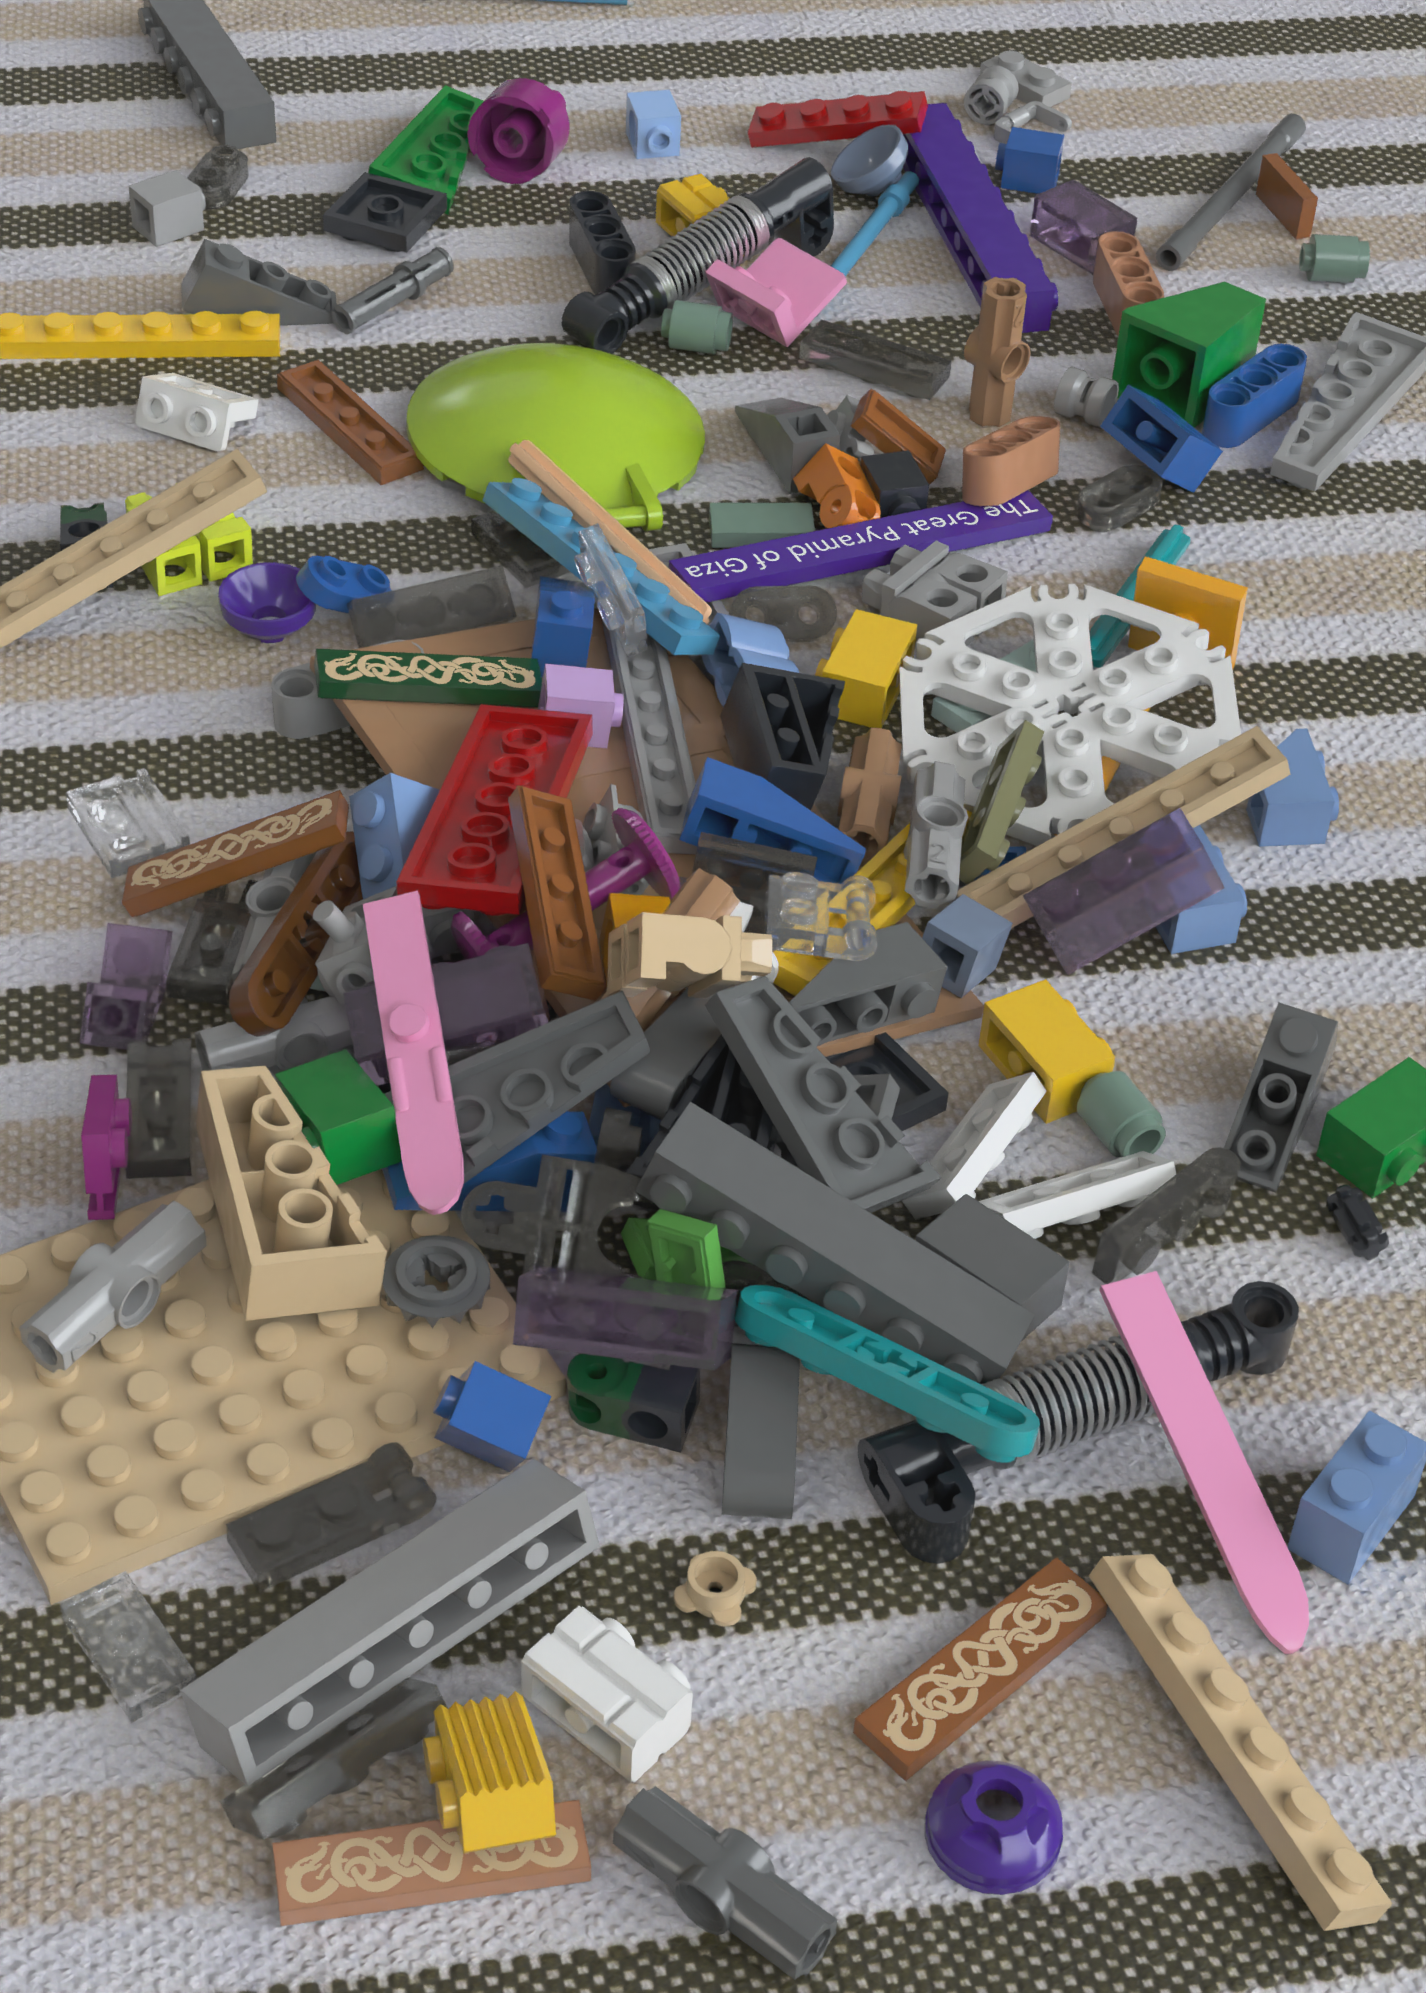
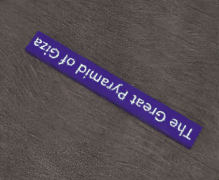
[668,490,1053,603]

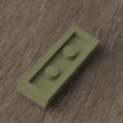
[959,720,1045,884]

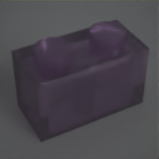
[1029,179,1138,275]

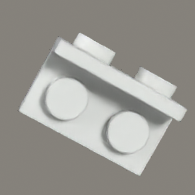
[135,373,259,451]

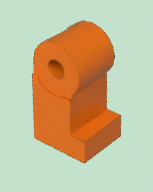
[793,443,881,528]

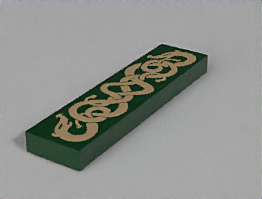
[314,649,542,707]

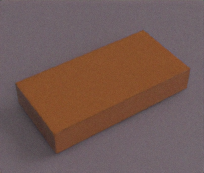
[1256,153,1318,239]
[850,388,946,485]

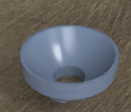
[831,125,908,196]

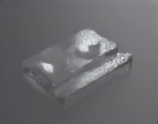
[574,523,648,658]
[66,768,190,878]

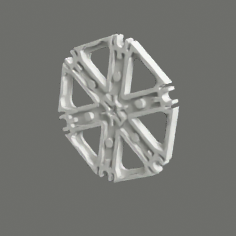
[899,584,1241,846]

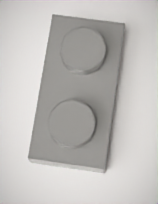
[980,50,1072,107]

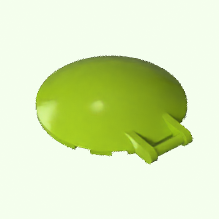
[406,343,705,531]

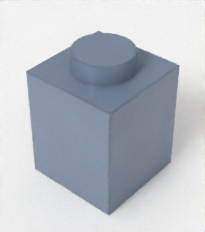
[922,894,1013,998]

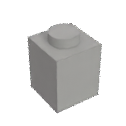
[129,170,206,247]

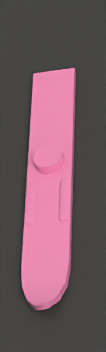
[363,891,464,1215]
[1099,1271,1309,1654]

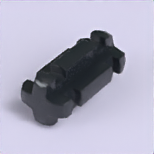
[1326,1184,1389,1260]

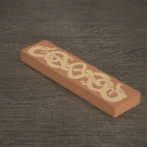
[272,1800,591,1926]

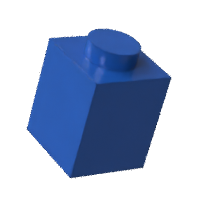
[995,127,1064,196]
[433,1361,551,1472]

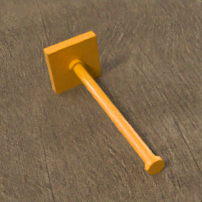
[1054,556,1248,836]

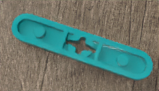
[735,1285,1040,1463]

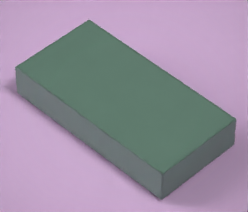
[709,503,815,548]

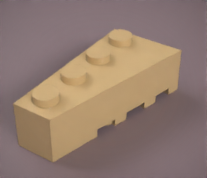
[196,1065,387,1321]

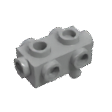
[313,886,425,1004]

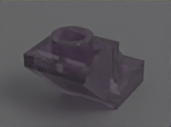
[80,923,173,1051]

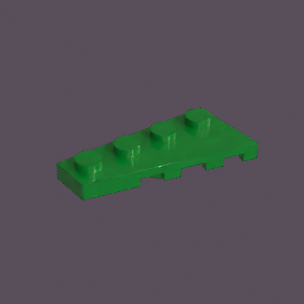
[368,85,484,215]

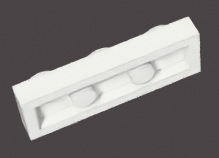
[902,1072,1047,1220]
[979,1151,1178,1239]

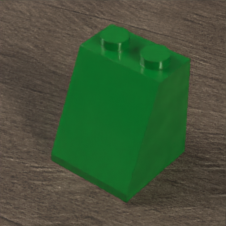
[1112,281,1266,428]

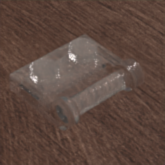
[764,872,877,961]

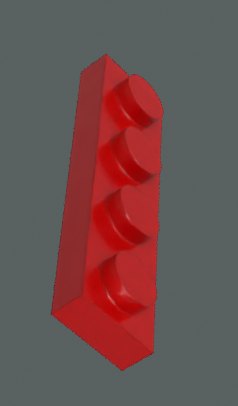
[747,91,928,148]

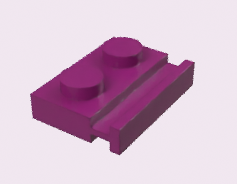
[81,1075,132,1220]

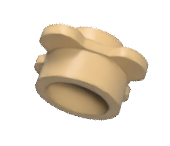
[674,1551,757,1626]

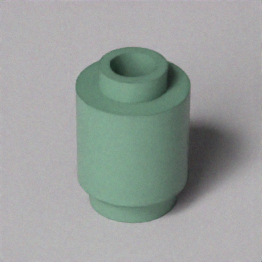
[1299,234,1370,283]
[661,300,733,355]
[1077,1071,1166,1158]

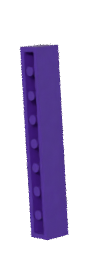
[903,103,1058,333]

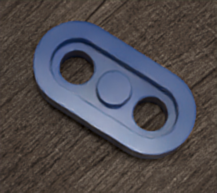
[296,556,393,618]

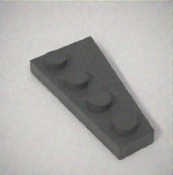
[705,976,942,1213]
[384,991,651,1183]

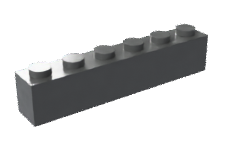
[138,0,277,152]
[635,1102,1035,1384]

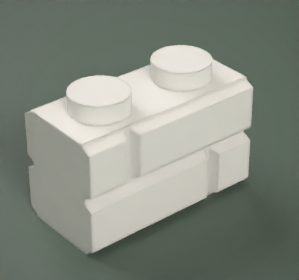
[521,1606,693,1783]

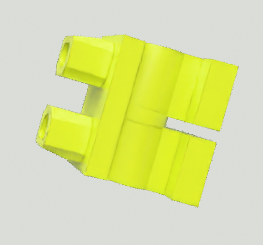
[125,483,253,596]

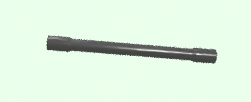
[1156,114,1306,271]

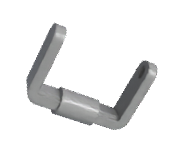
[994,101,1072,144]

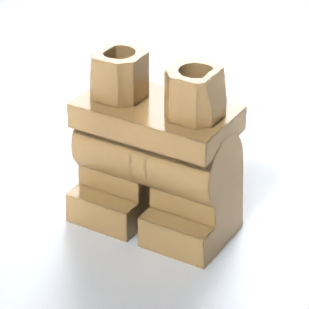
[607,912,772,998]

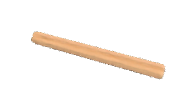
[508,440,712,625]

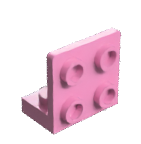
[705,238,847,347]

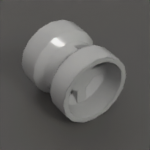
[964,66,1019,125]
[1054,366,1119,428]

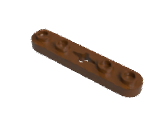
[229,831,363,1037]

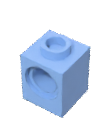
[626,90,681,159]

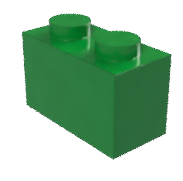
[274,1049,402,1185]
[1316,1057,1426,1199]

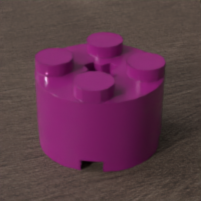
[468,78,570,184]

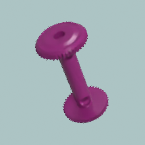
[451,808,680,1006]

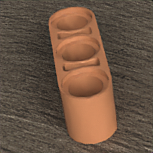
[1093,231,1164,336]
[962,416,1060,506]

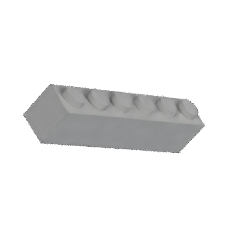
[180,1459,600,1786]

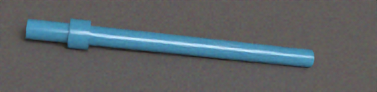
[830,171,919,277]

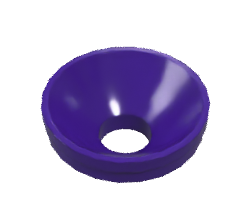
[218,562,316,643]
[924,1760,1063,1895]

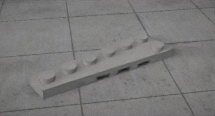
[1270,312,1426,492]

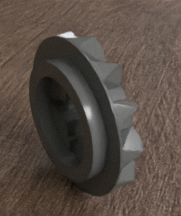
[382,1235,490,1328]

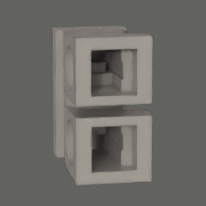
[862,541,1008,646]

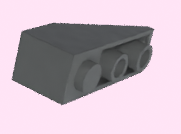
[181,239,337,326]
[735,397,841,494]
[789,922,948,1046]
[1216,1002,1338,1193]

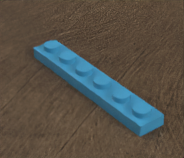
[482,478,721,655]

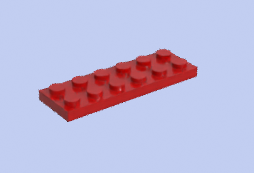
[396,704,593,916]

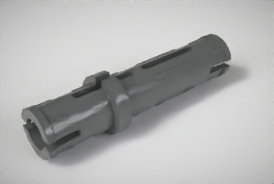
[331,247,454,334]

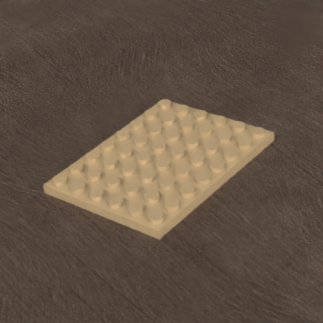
[0,1169,566,1605]

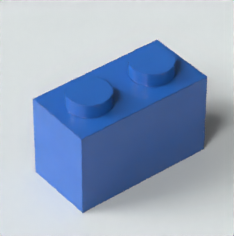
[1100,385,1223,493]

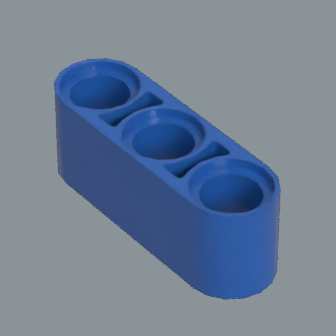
[1202,344,1307,448]

